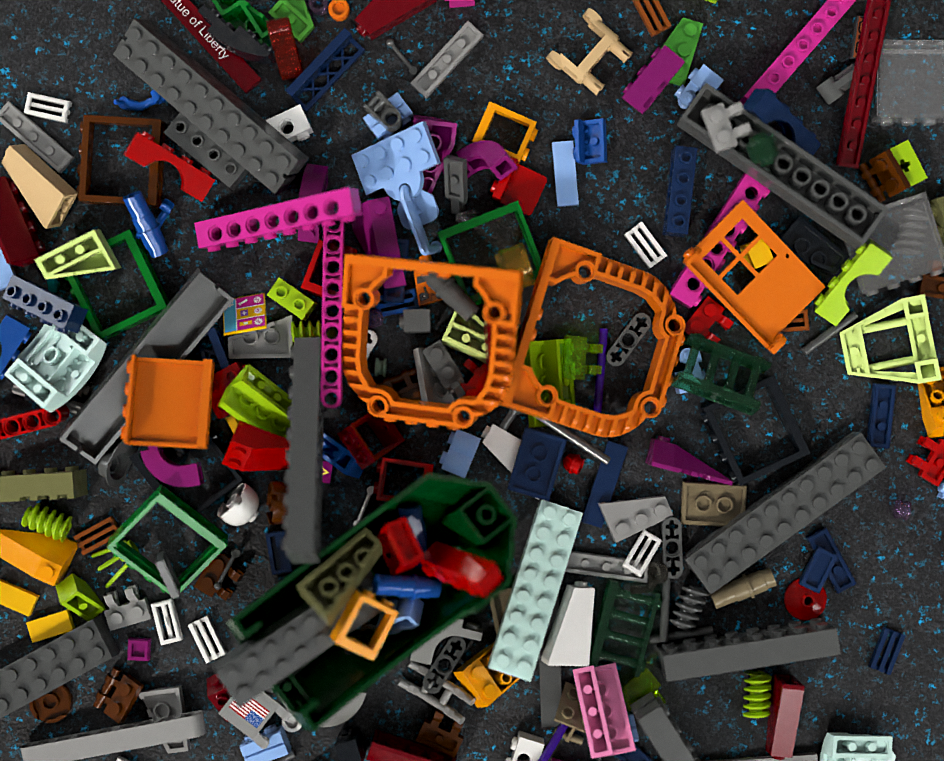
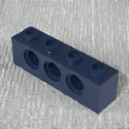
[662,146,697,237]

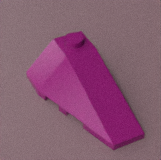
[412,115,457,194]
[351,196,406,289]
[645,436,733,486]

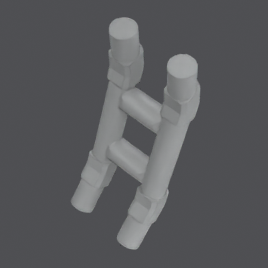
[397,660,476,725]

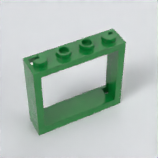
[437,201,542,305]
[64,229,169,341]
[107,484,228,594]

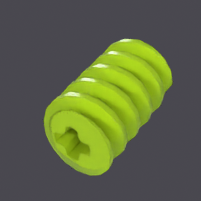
[291,320,337,342]
[21,503,72,542]
[743,670,772,718]

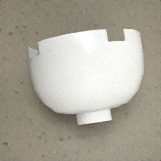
[217,483,259,526]

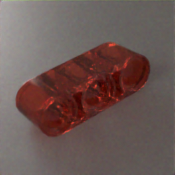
[266,16,303,81]

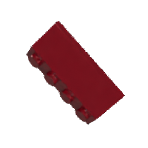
[0,176,46,267]
[366,729,457,761]

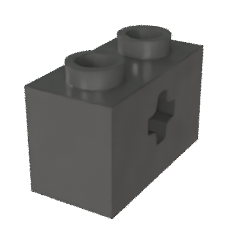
[399,309,431,333]

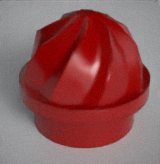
[563,454,585,475]

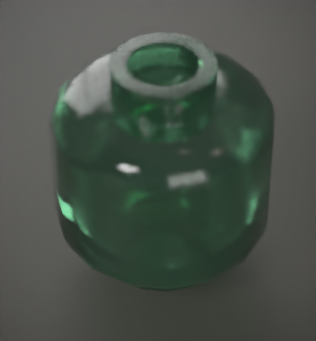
[746,132,779,167]

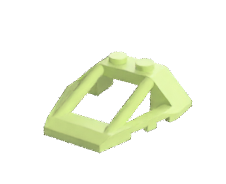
[839,294,942,384]

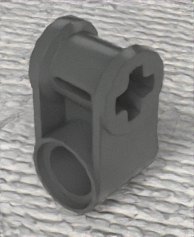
[362,90,403,133]

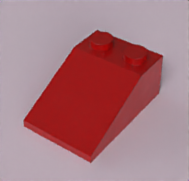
[222,421,290,471]

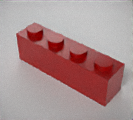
[420,541,503,598]

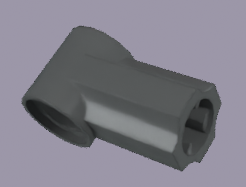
[816,64,854,105]

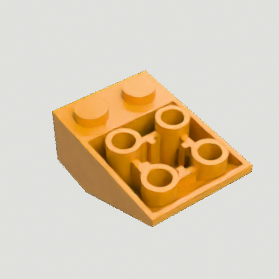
[918,367,944,438]
[453,642,520,708]

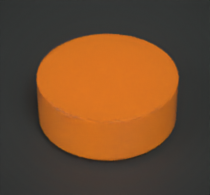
[328,0,350,21]

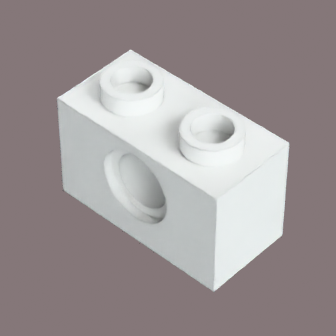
[266,105,313,143]
[506,731,545,761]

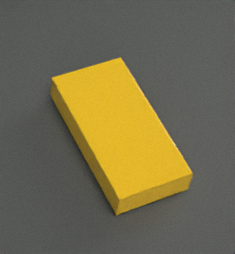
[0,579,39,617]
[26,609,75,643]

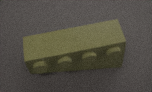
[0,466,88,502]
[297,528,383,627]

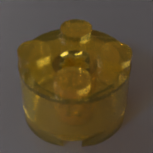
[494,242,536,288]

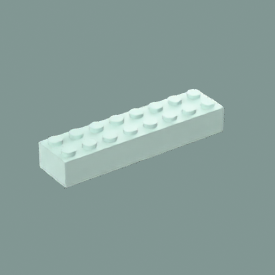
[487,500,583,682]

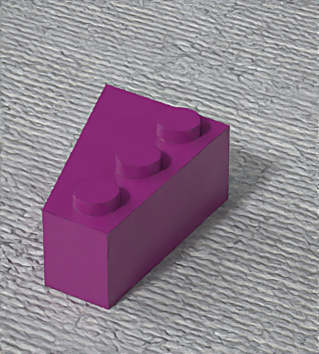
[622,45,685,115]

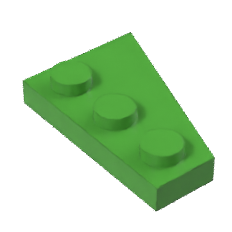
[662,18,703,86]

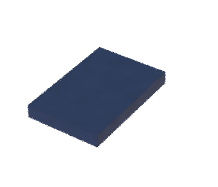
[507,427,567,501]

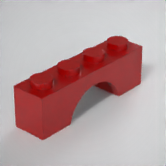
[123,131,215,202]

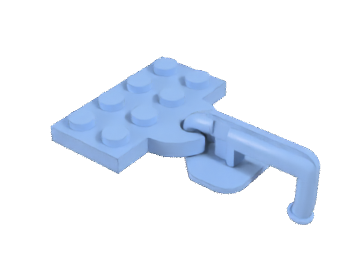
[351,122,442,256]

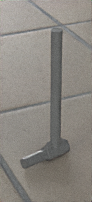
[499,409,611,465]

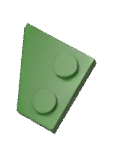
[268,0,315,43]

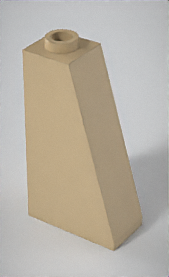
[1,144,78,229]

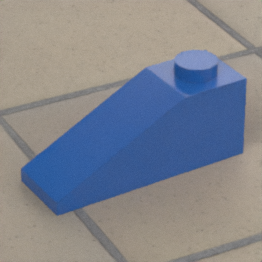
[323,431,364,478]

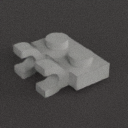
[701,102,752,154]
[104,584,153,631]

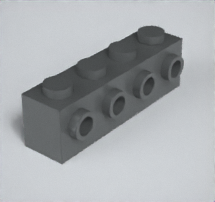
[163,113,249,191]

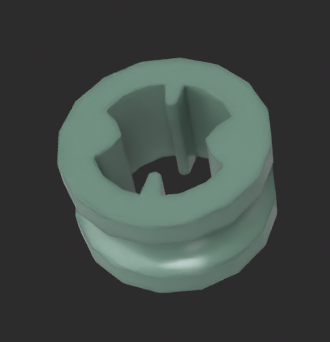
[375,358,387,377]

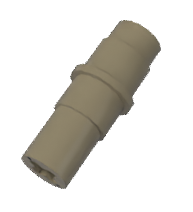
[710,568,777,609]

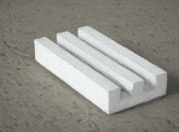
[24,92,72,124]
[624,222,667,269]
[622,529,662,577]
[151,598,183,645]
[188,615,227,664]

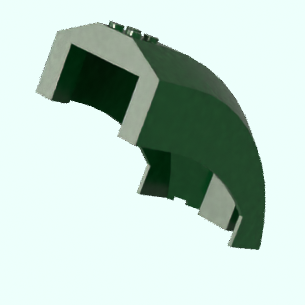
[225,473,517,732]

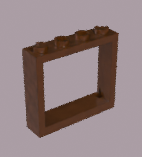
[76,115,166,208]

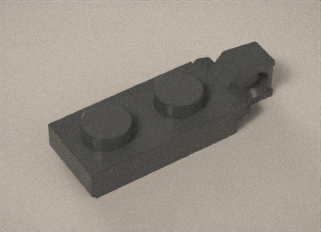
[444,155,468,215]
[422,340,466,398]

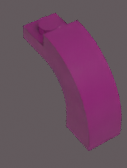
[442,141,518,181]
[296,164,328,243]
[140,446,205,487]

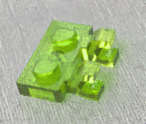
[562,335,603,380]
[622,667,666,712]

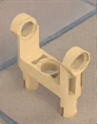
[546,8,633,96]

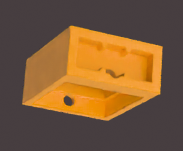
[472,101,538,164]
[330,589,399,661]

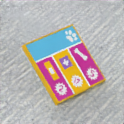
[223,293,267,336]

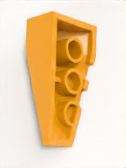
[0,529,78,586]

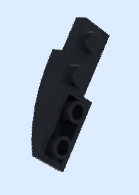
[198,5,276,65]

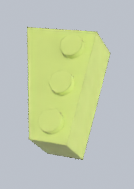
[35,229,121,279]
[441,311,486,363]

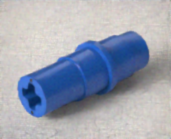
[123,191,169,258]
[372,573,441,600]

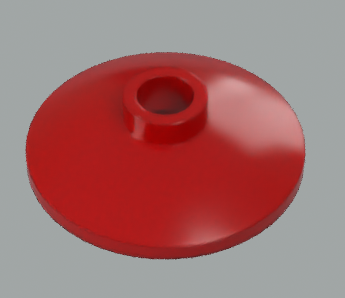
[784,578,827,620]

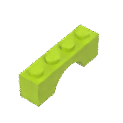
[814,238,893,326]

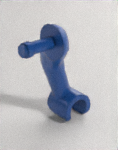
[113,90,166,111]
[135,198,174,239]

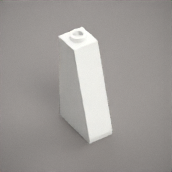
[481,424,539,500]
[541,581,595,666]

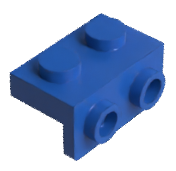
[572,118,607,165]

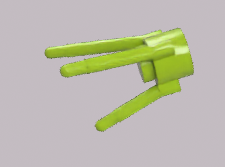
[91,540,139,588]

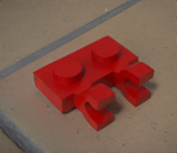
[684,296,734,347]
[456,358,489,397]
[905,436,944,486]

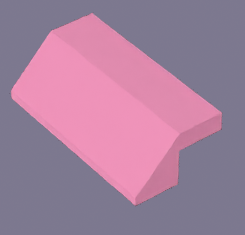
[573,663,636,759]

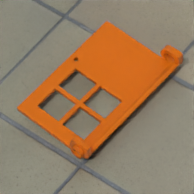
[682,200,825,354]

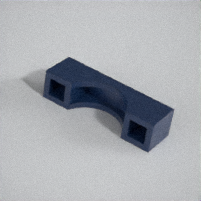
[743,88,821,156]

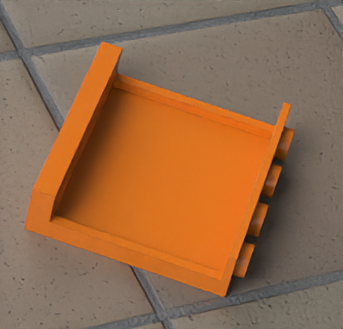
[121,355,215,449]

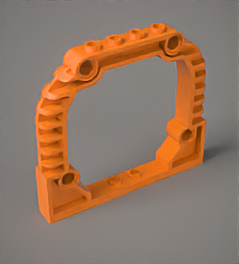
[499,237,686,437]
[342,253,524,430]

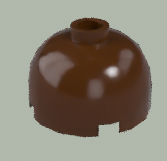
[266,481,289,524]

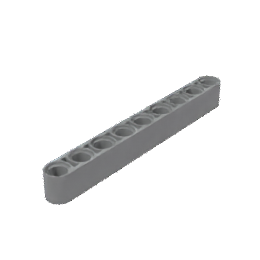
[20,710,207,761]

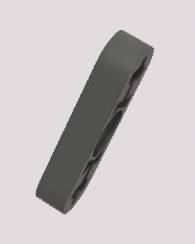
[606,313,651,366]
[661,516,683,579]
[423,636,466,694]

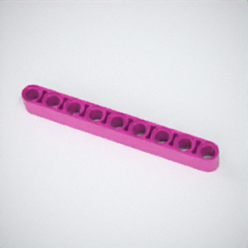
[321,220,345,409]

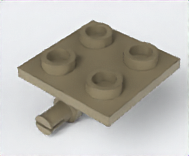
[553,682,586,746]

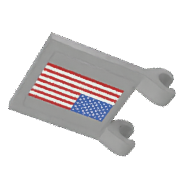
[218,692,291,749]

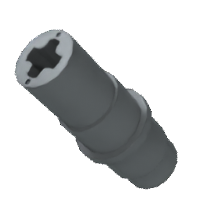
[420,272,480,322]

